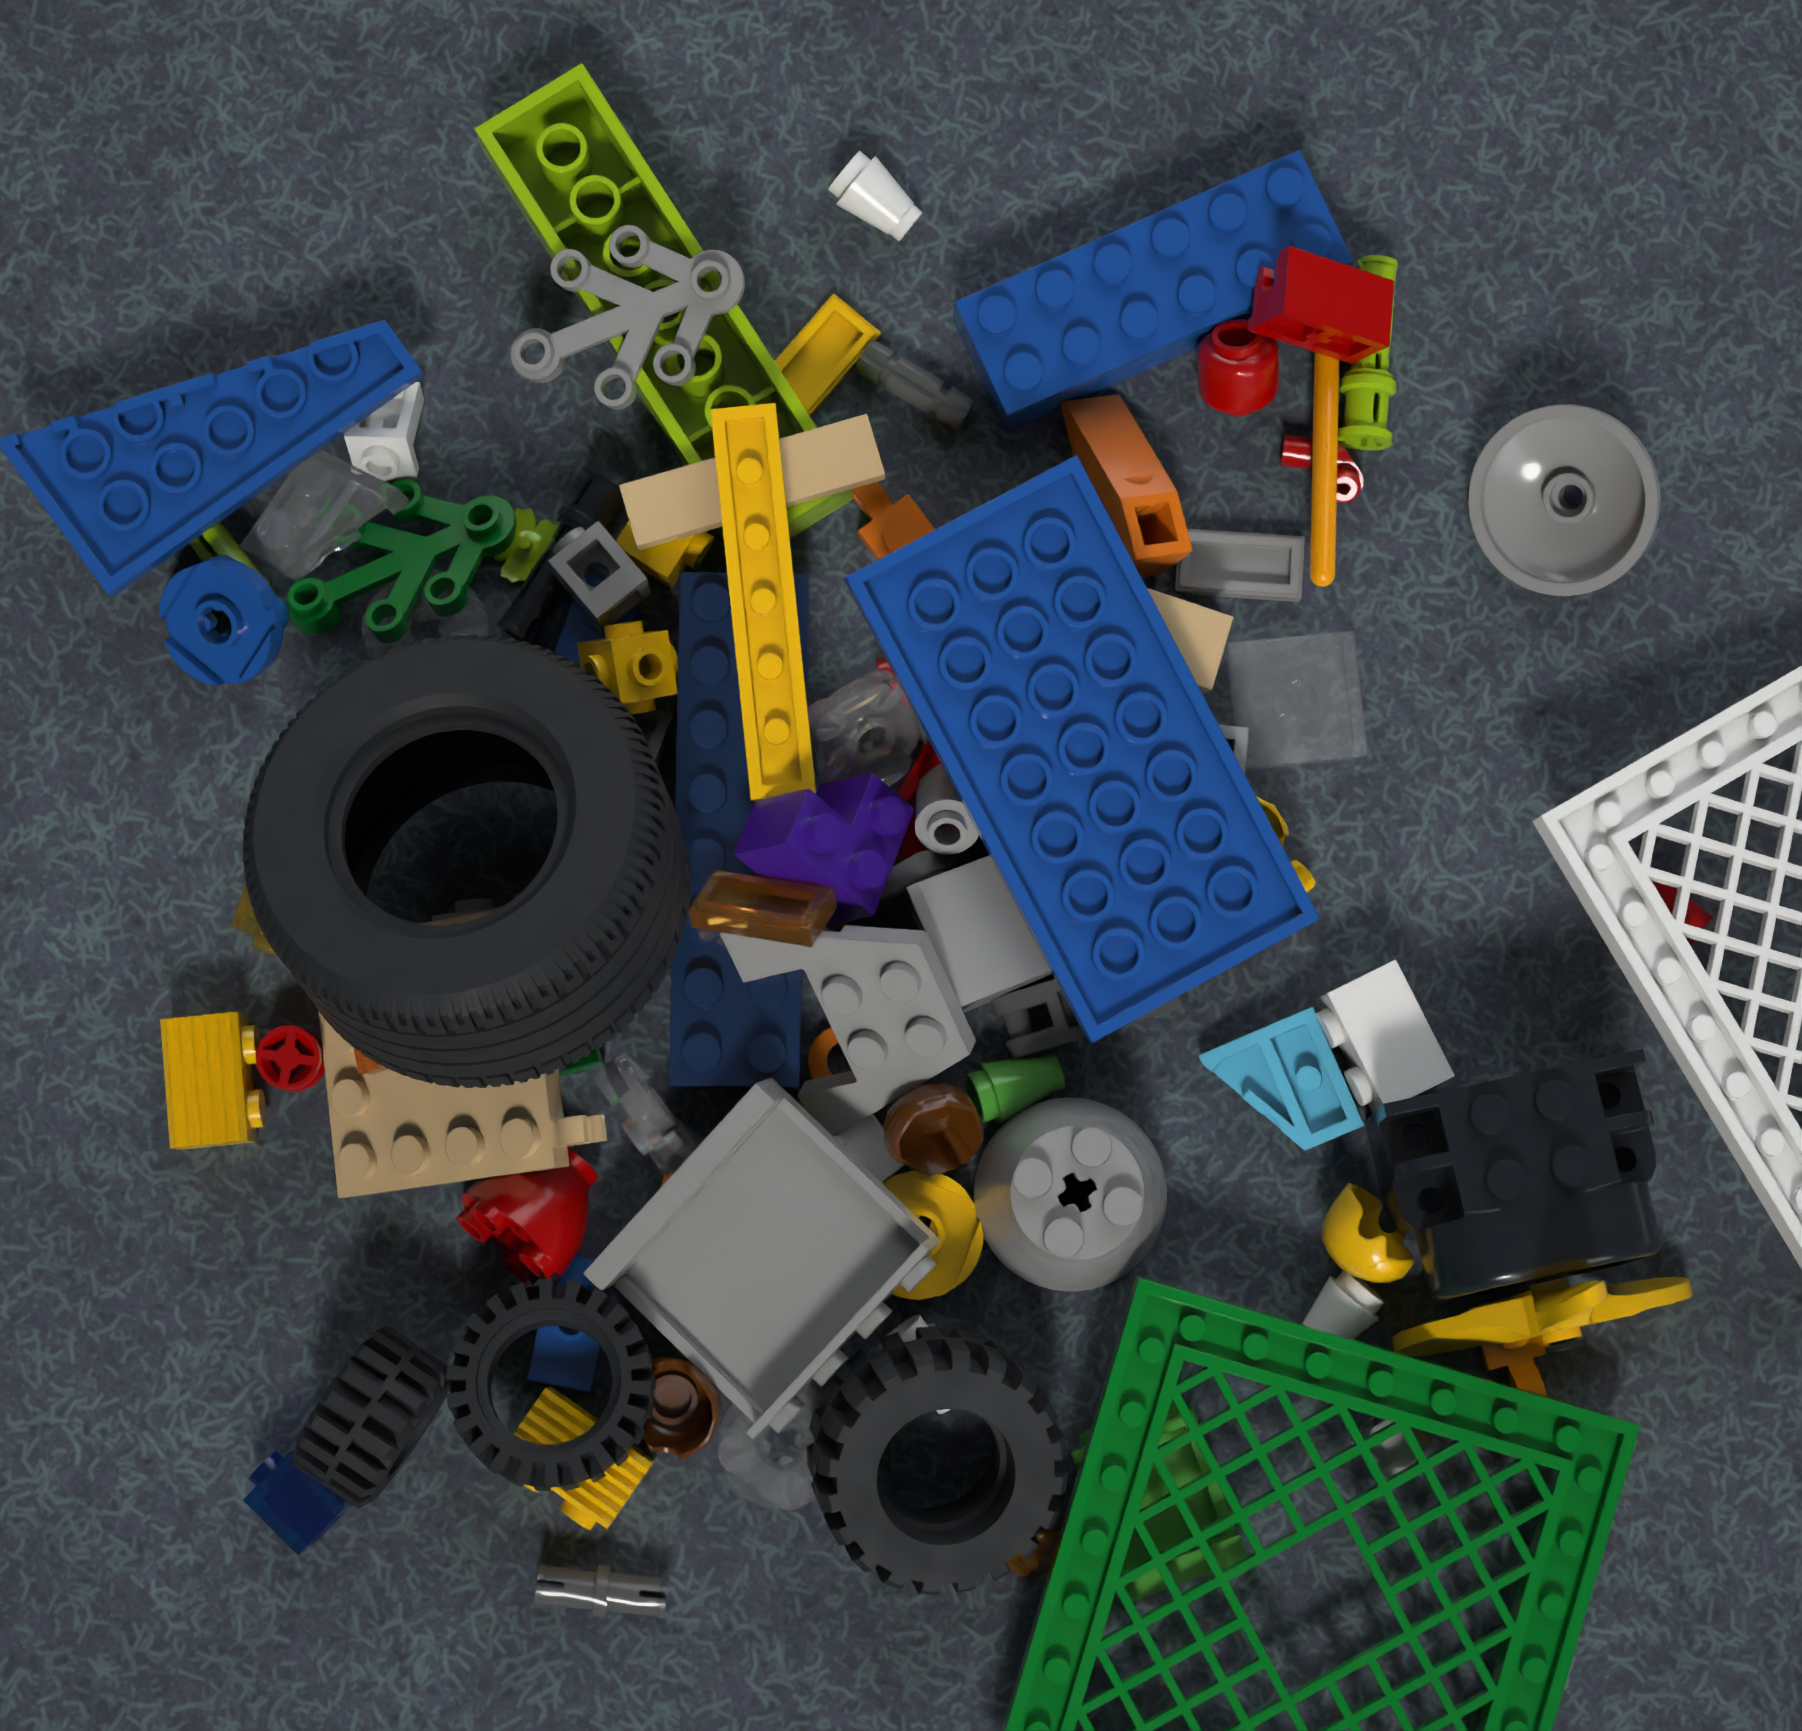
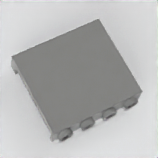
[583,1077,942,1440]

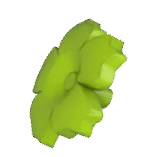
[494,508,559,584]

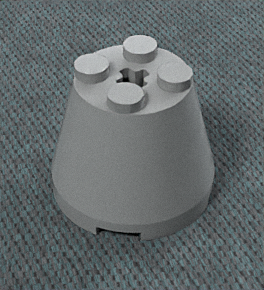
[973,1098,1167,1291]

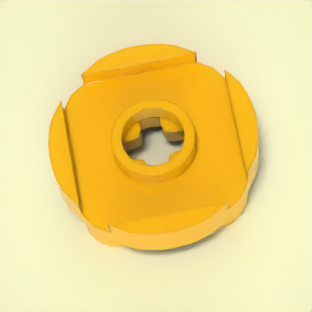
[882,1171,984,1300]

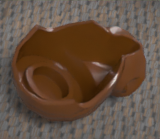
[883,1081,984,1176]

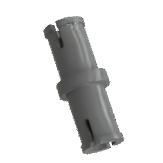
[534,1563,669,1619]

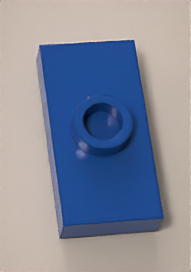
[527,1256,614,1392]

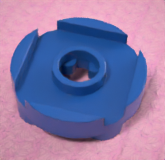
[159,555,289,686]

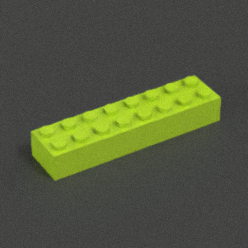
[474,63,854,538]

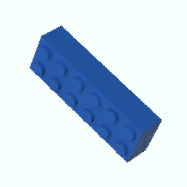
[953,150,1354,433]

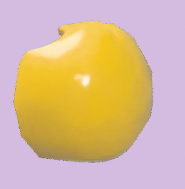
[1322,1183,1414,1283]

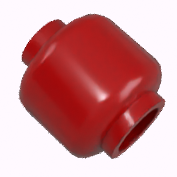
[1197,319,1279,417]

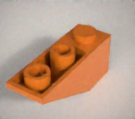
[1060,394,1193,578]

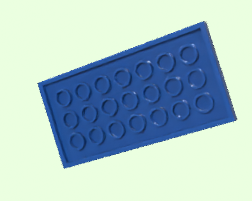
[844,455,1320,1043]

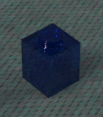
[243,1450,352,1556]

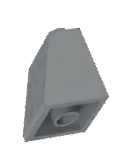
[906,855,1053,1013]

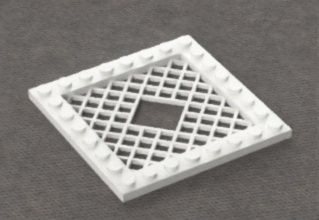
[1532,666,1802,1269]

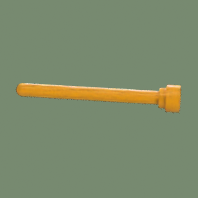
[1310,352,1339,587]

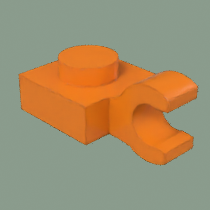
[853,482,935,560]

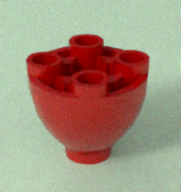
[456,1147,598,1287]

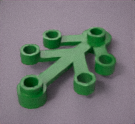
[286,479,517,643]

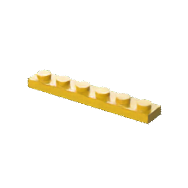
[710,403,816,801]

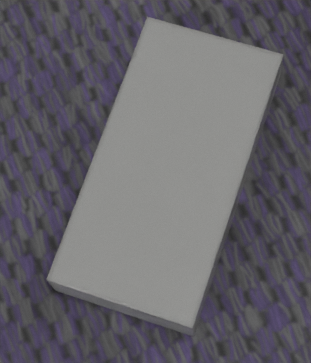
[1174,529,1305,602]

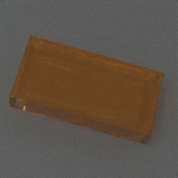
[688,870,837,947]

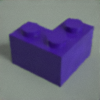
[733,772,914,926]

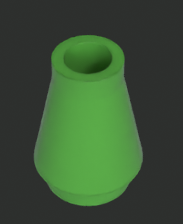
[965,1052,1065,1124]

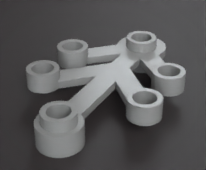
[511,225,745,410]

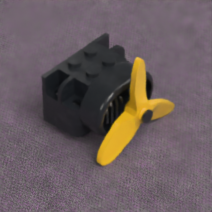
[1365,1049,1693,1357]

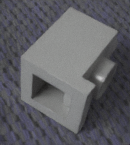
[548,521,651,634]

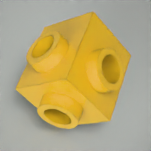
[577,620,678,714]

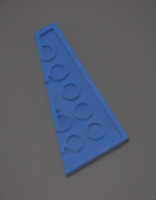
[0,320,424,598]

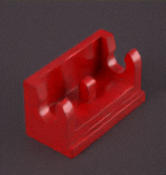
[1248,246,1394,364]

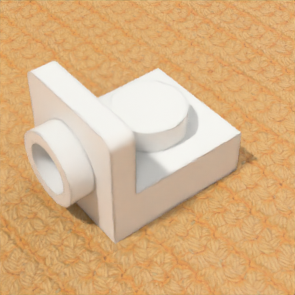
[344,382,424,481]

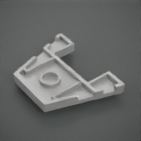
[720,918,976,1136]

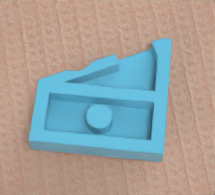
[1199,1007,1365,1151]

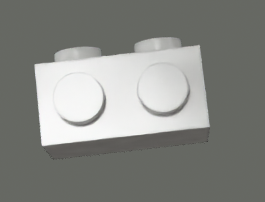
[1315,960,1455,1113]

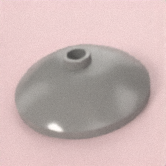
[1468,404,1661,596]

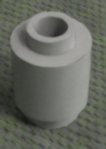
[915,764,979,854]

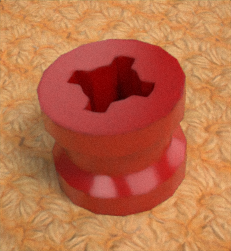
[256,1025,325,1092]

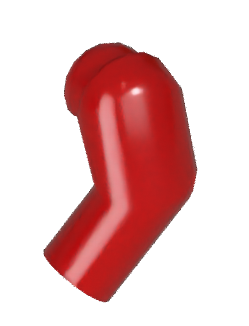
[1280,434,1364,503]

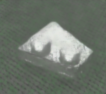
[240,450,409,581]

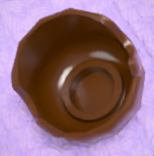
[641,1356,723,1459]

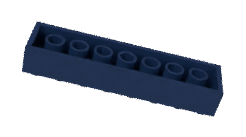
[669,572,810,1090]

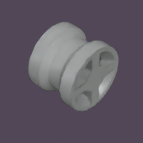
[1349,1416,1433,1479]

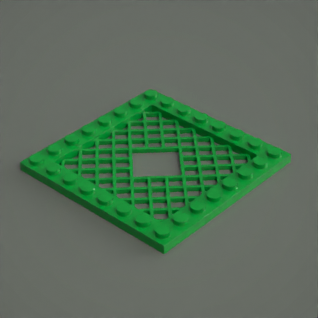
[1001,1275,1640,1731]

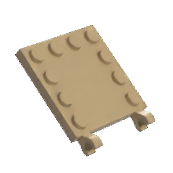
[319,909,607,1198]

